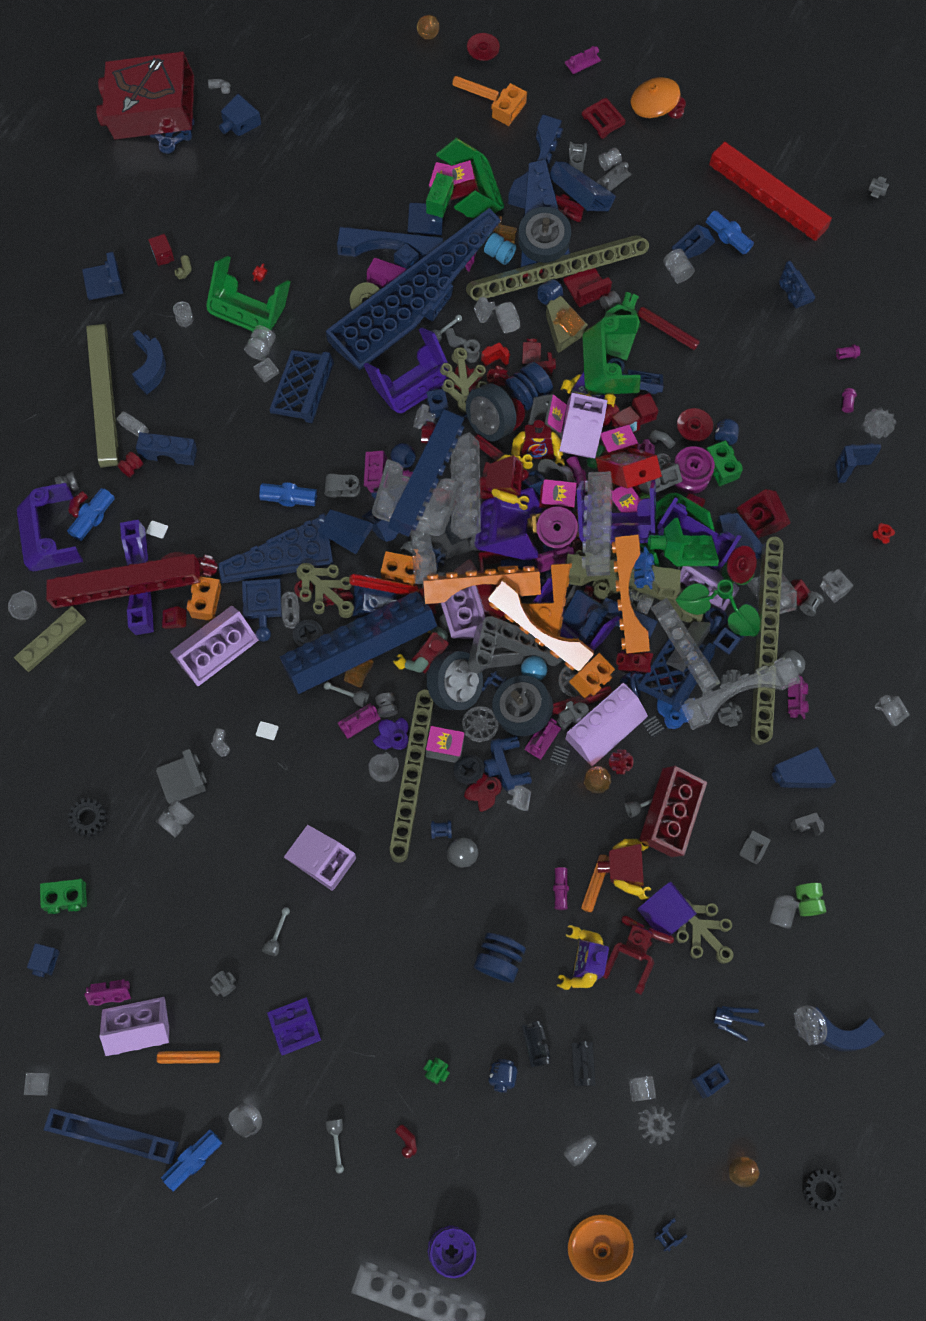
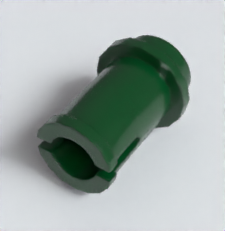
[587,444,605,469]

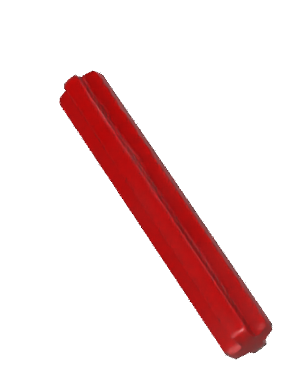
[349,574,418,595]

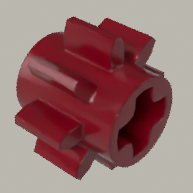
[487,366,509,387]
[197,554,217,578]
[609,749,634,774]

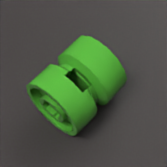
[795,883,826,916]

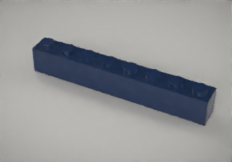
[388,409,465,537]

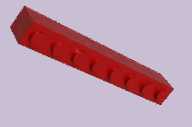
[709,142,832,241]

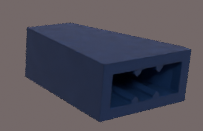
[317,509,374,554]
[716,512,763,562]
[772,747,836,788]

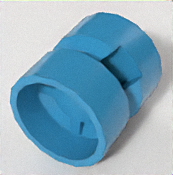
[484,233,516,265]

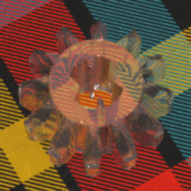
[496,302,520,333]
[863,407,896,439]
[638,1106,675,1144]

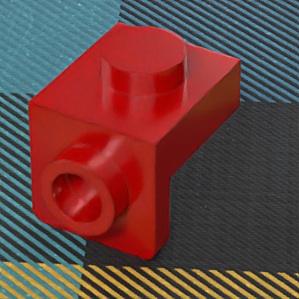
[481,342,510,366]

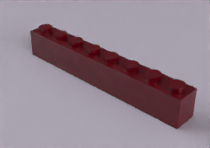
[46,554,201,609]

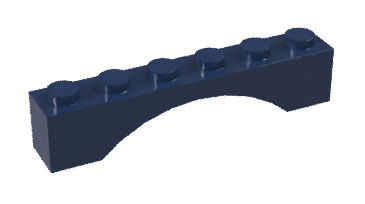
[508,115,563,209]
[337,227,443,260]
[44,1108,179,1164]

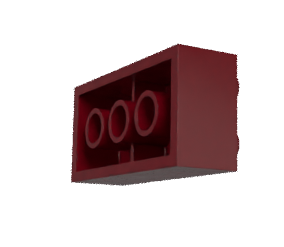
[639,766,707,857]

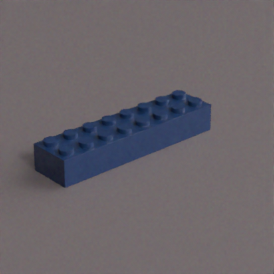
[280,591,437,694]

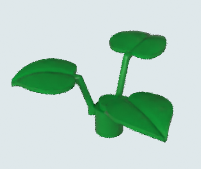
[676,561,760,636]

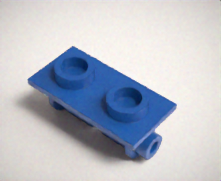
[634,547,655,590]

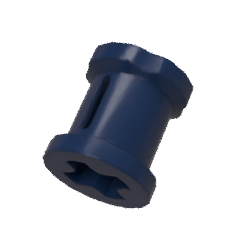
[431,820,452,839]

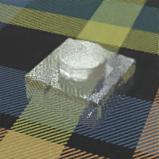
[254,358,279,383]
[24,1073,49,1096]

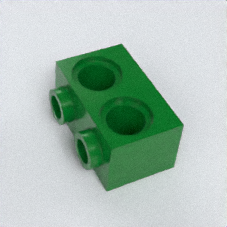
[426,173,454,218]
[706,441,742,486]
[40,879,87,914]

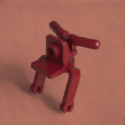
[603,916,674,995]

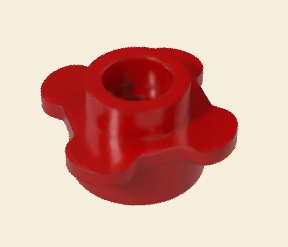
[252,263,268,282]
[873,523,895,544]

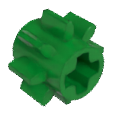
[423,1057,450,1085]

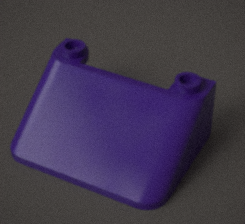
[474,487,543,560]

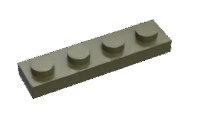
[14,606,86,673]

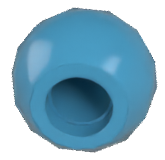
[521,656,547,681]

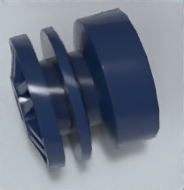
[506,361,553,411]
[474,933,526,983]

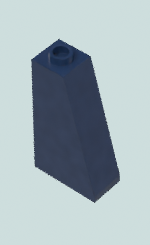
[549,161,616,211]

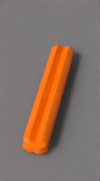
[452,76,499,101]
[581,855,609,912]
[157,1051,220,1064]

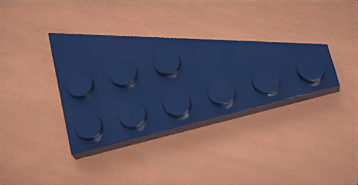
[520,160,570,268]
[219,513,333,584]

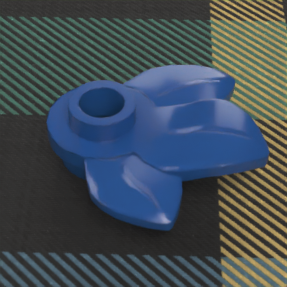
[657,699,694,729]

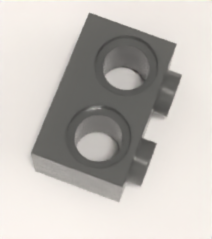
[639,462,682,495]

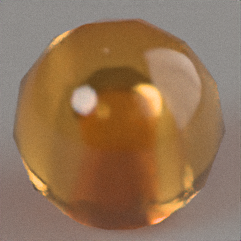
[417,15,440,39]
[584,766,611,794]
[729,1157,759,1188]

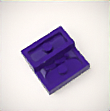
[637,882,697,935]
[267,997,321,1056]

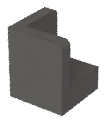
[739,830,770,865]

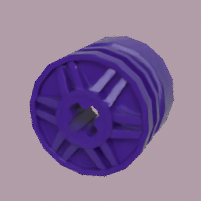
[427,1225,477,1279]

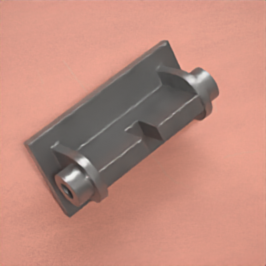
[597,161,631,191]

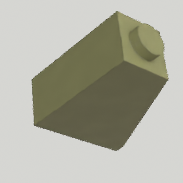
[546,296,587,353]

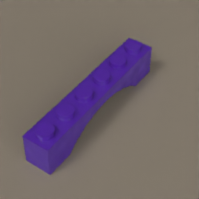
[120,520,154,635]

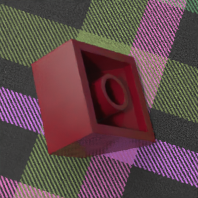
[736,489,791,538]

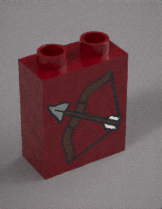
[96,52,194,139]

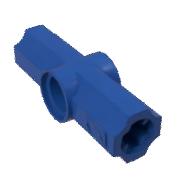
[706,210,754,254]
[259,483,317,507]
[67,488,115,541]
[161,1130,223,1191]

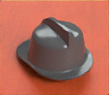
[538,459,576,483]

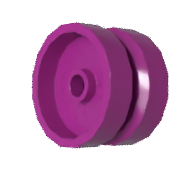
[674,446,715,494]
[536,506,578,548]

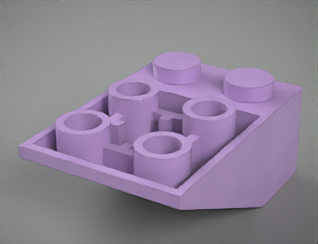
[559,393,608,459]
[284,825,356,891]

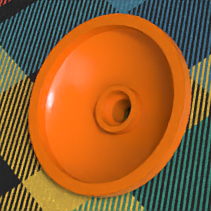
[631,77,680,118]
[568,1215,634,1282]

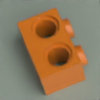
[491,83,527,126]
[381,551,423,586]
[187,577,222,621]
[569,653,615,698]

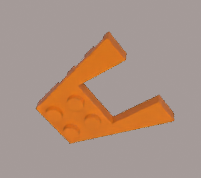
[498,563,572,642]

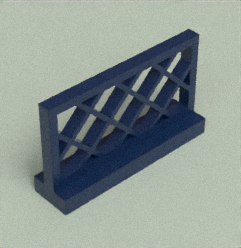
[270,350,334,423]
[638,631,716,712]

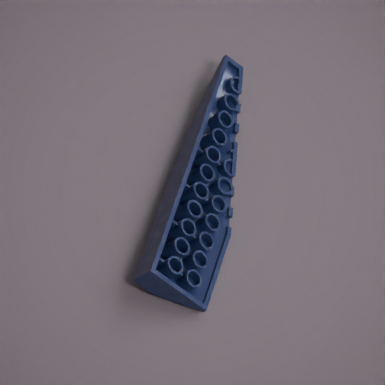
[326,208,501,370]

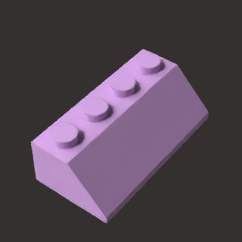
[170,606,259,686]
[565,683,648,766]

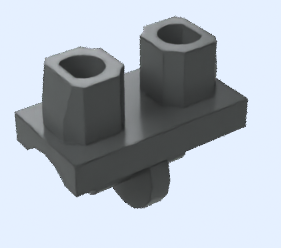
[557,701,589,730]

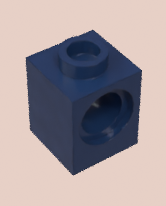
[427,389,448,419]
[27,943,60,977]

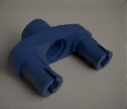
[483,735,532,791]

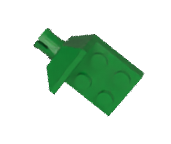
[605,292,641,361]
[648,518,719,566]

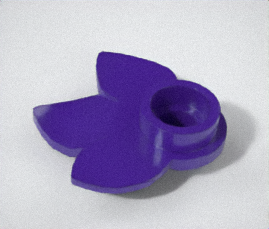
[373,718,409,750]

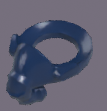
[703,607,728,635]
[620,671,644,699]

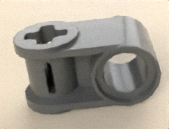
[568,141,587,172]
[325,474,361,497]

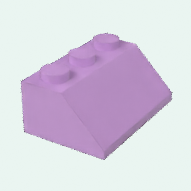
[680,566,739,611]
[441,585,488,639]
[100,997,169,1056]

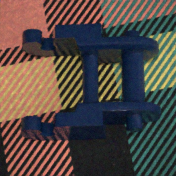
[482,671,507,692]
[654,1218,688,1252]

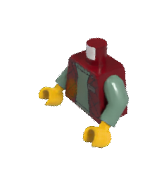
[393,626,449,673]

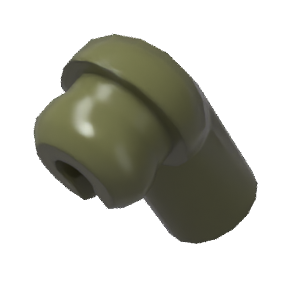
[175,255,192,279]

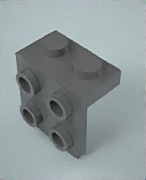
[156,749,207,804]

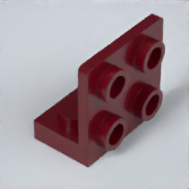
[563,268,612,307]

